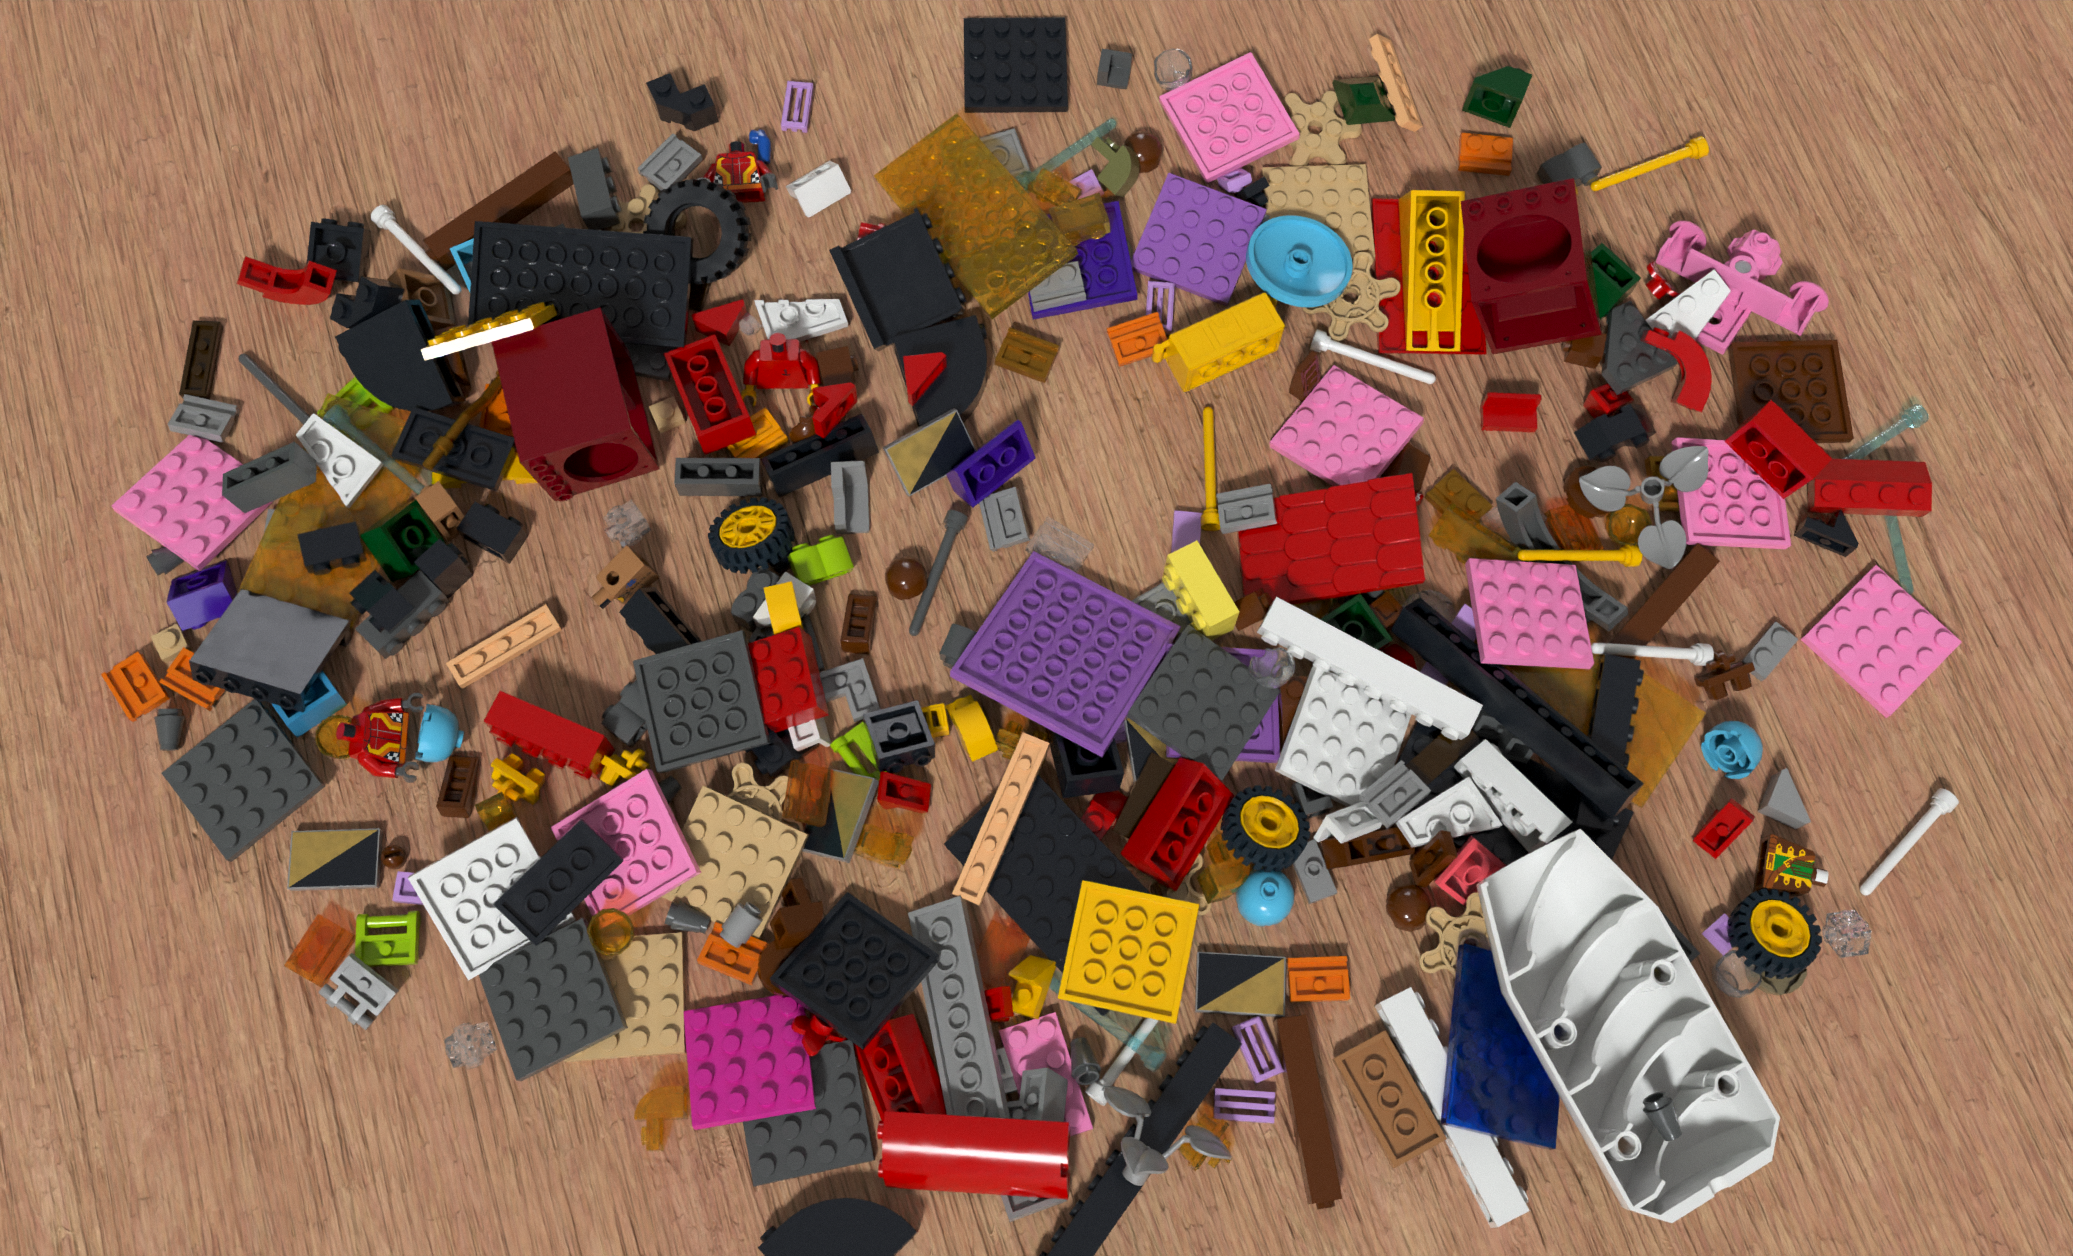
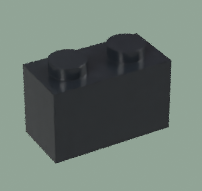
[456,502,528,564]
[297,521,367,575]
[414,539,473,598]

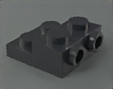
[307,218,371,283]
[863,700,935,774]
[744,727,820,779]

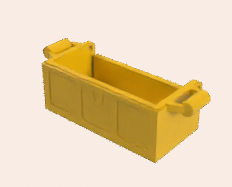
[1152,292,1285,392]

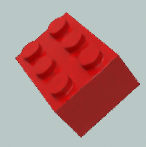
[1725,400,1832,499]
[748,627,829,733]

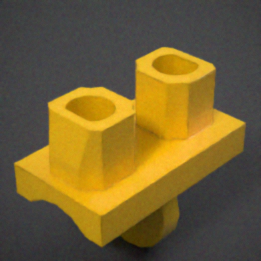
[600,748,658,786]
[491,753,545,805]

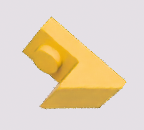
[1008,955,1056,1019]

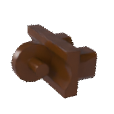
[1694,650,1755,700]

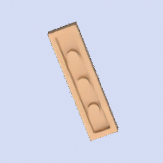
[1369,34,1423,132]
[446,604,562,689]

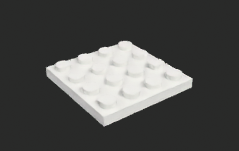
[1275,666,1412,807]
[408,817,576,980]

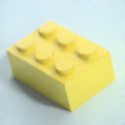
[1162,540,1239,641]

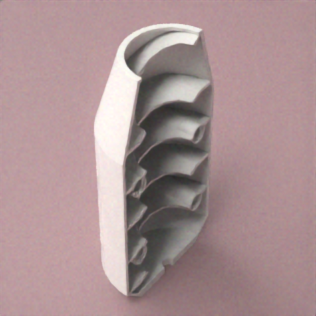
[1476,829,1780,1223]

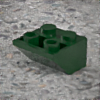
[1591,243,1641,321]

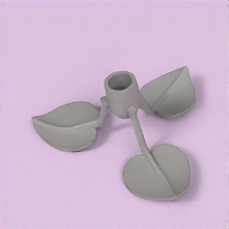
[1579,446,1708,569]
[1101,1086,1232,1186]

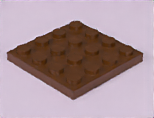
[1728,340,1854,443]

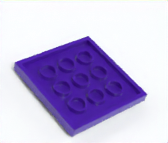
[1015,201,1138,320]

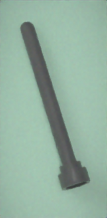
[238,353,310,425]
[909,510,968,636]

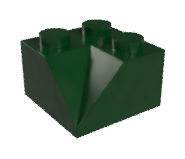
[1462,66,1532,128]
[360,500,447,582]
[1320,594,1393,651]

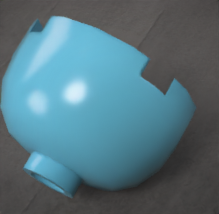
[415,704,464,762]
[1701,721,1763,779]
[1236,867,1294,926]

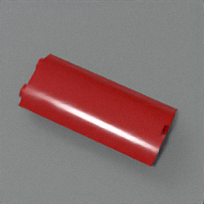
[877,1111,1071,1199]

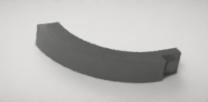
[1496,482,1628,631]

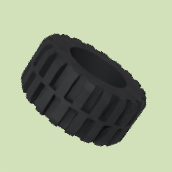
[643,179,752,284]

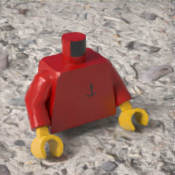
[741,333,821,406]

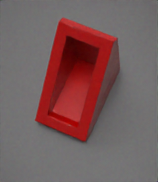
[691,299,748,346]
[903,352,947,406]

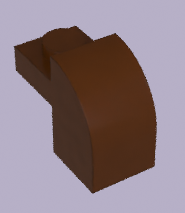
[770,878,823,949]

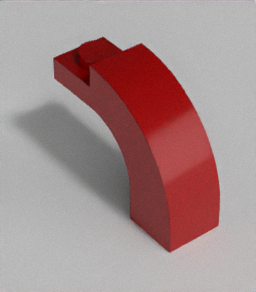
[236,256,337,305]
[1640,327,1712,412]

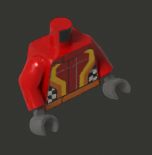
[696,141,778,203]
[336,693,424,783]

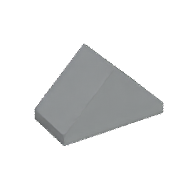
[1757,768,1811,830]

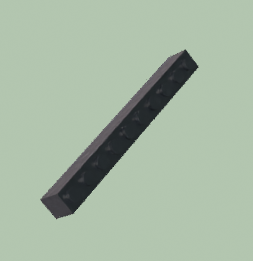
[1391,597,1644,818]
[1039,1022,1242,1256]

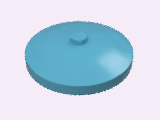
[1246,215,1353,307]

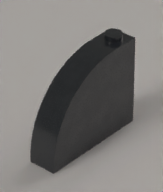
[335,299,466,411]
[893,315,987,427]
[758,1198,918,1256]

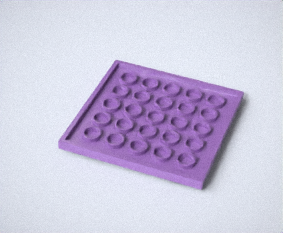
[950,551,1181,757]

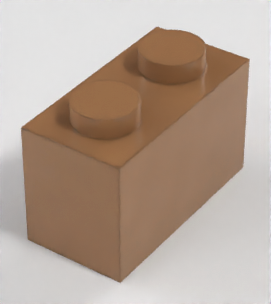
[415,481,464,542]

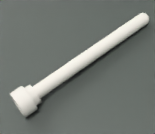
[371,205,461,294]
[1310,329,1436,384]
[1591,643,1714,666]
[1860,788,1959,896]
[1085,1018,1159,1106]

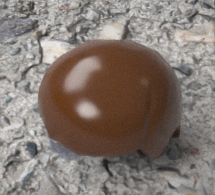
[1124,131,1162,173]
[789,405,818,444]
[885,557,928,600]
[1386,883,1431,932]

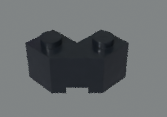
[646,73,719,131]
[330,276,404,329]
[1574,404,1657,462]
[349,570,416,634]

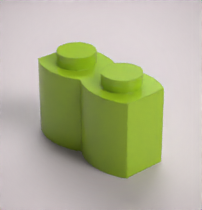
[788,535,854,586]

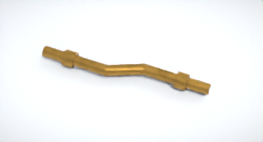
[423,370,502,470]

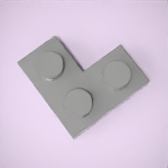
[820,658,880,722]

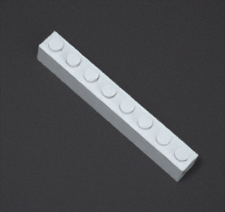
[1257,597,1483,740]
[1375,987,1530,1228]

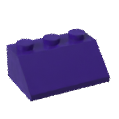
[946,420,1036,508]

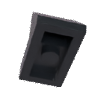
[1794,510,1859,557]

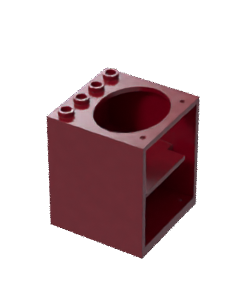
[1461,178,1602,354]
[491,307,660,501]

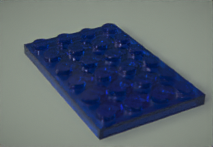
[1440,944,1560,1150]

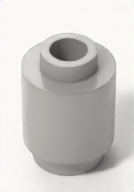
[720,902,763,948]

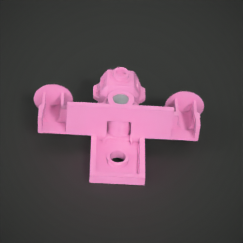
[1655,221,1829,355]

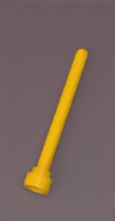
[1590,136,1709,191]
[1201,407,1220,531]
[1517,545,1642,567]

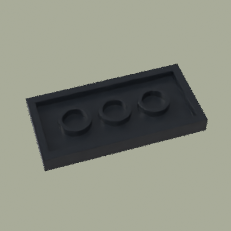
[391,407,516,492]
[493,818,624,946]

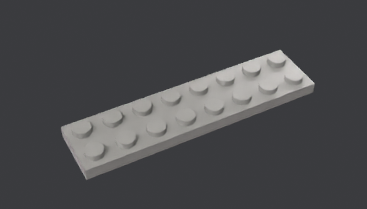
[908,896,1010,1119]

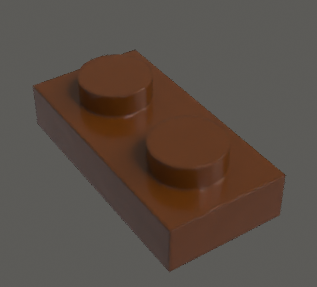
[1409,830,1458,888]

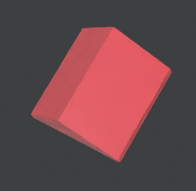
[1434,835,1507,907]

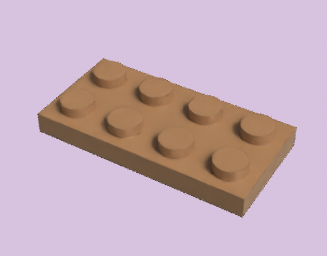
[1332,1030,1447,1169]

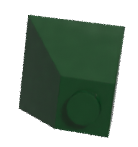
[1332,76,1395,125]

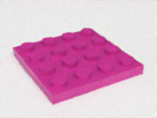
[684,995,816,1130]

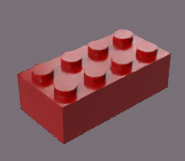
[664,334,756,455]
[483,691,615,781]

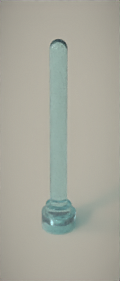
[1013,119,1117,196]
[323,404,425,495]
[1842,404,1929,460]
[1884,515,1914,595]
[1049,976,1168,1073]

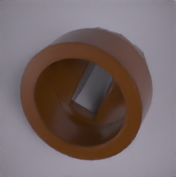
[381,845,407,870]

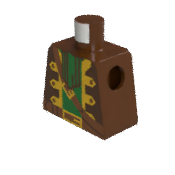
[1753,834,1829,896]

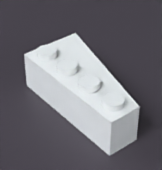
[1454,739,1572,853]

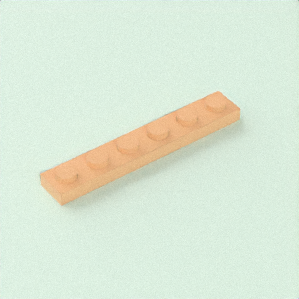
[952,732,1050,906]

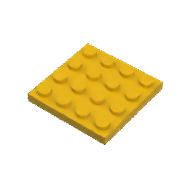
[421,302,557,360]
[1058,880,1200,1024]

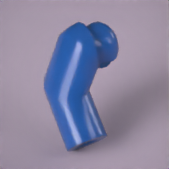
[749,129,771,164]

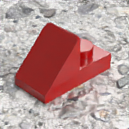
[812,382,858,438]
[1583,384,1634,419]
[877,771,931,813]
[1080,791,1127,841]
[1692,798,1755,859]
[984,986,1014,1024]

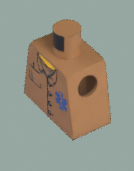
[592,545,660,609]

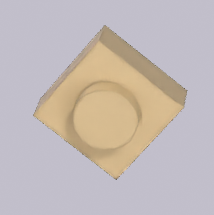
[648,396,685,433]
[151,623,192,663]

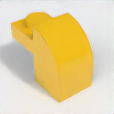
[764,581,804,635]
[945,695,998,762]

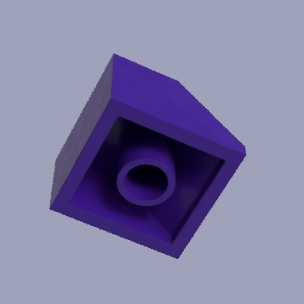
[167,560,238,631]

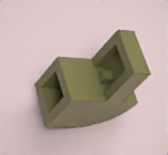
[1091,136,1140,197]

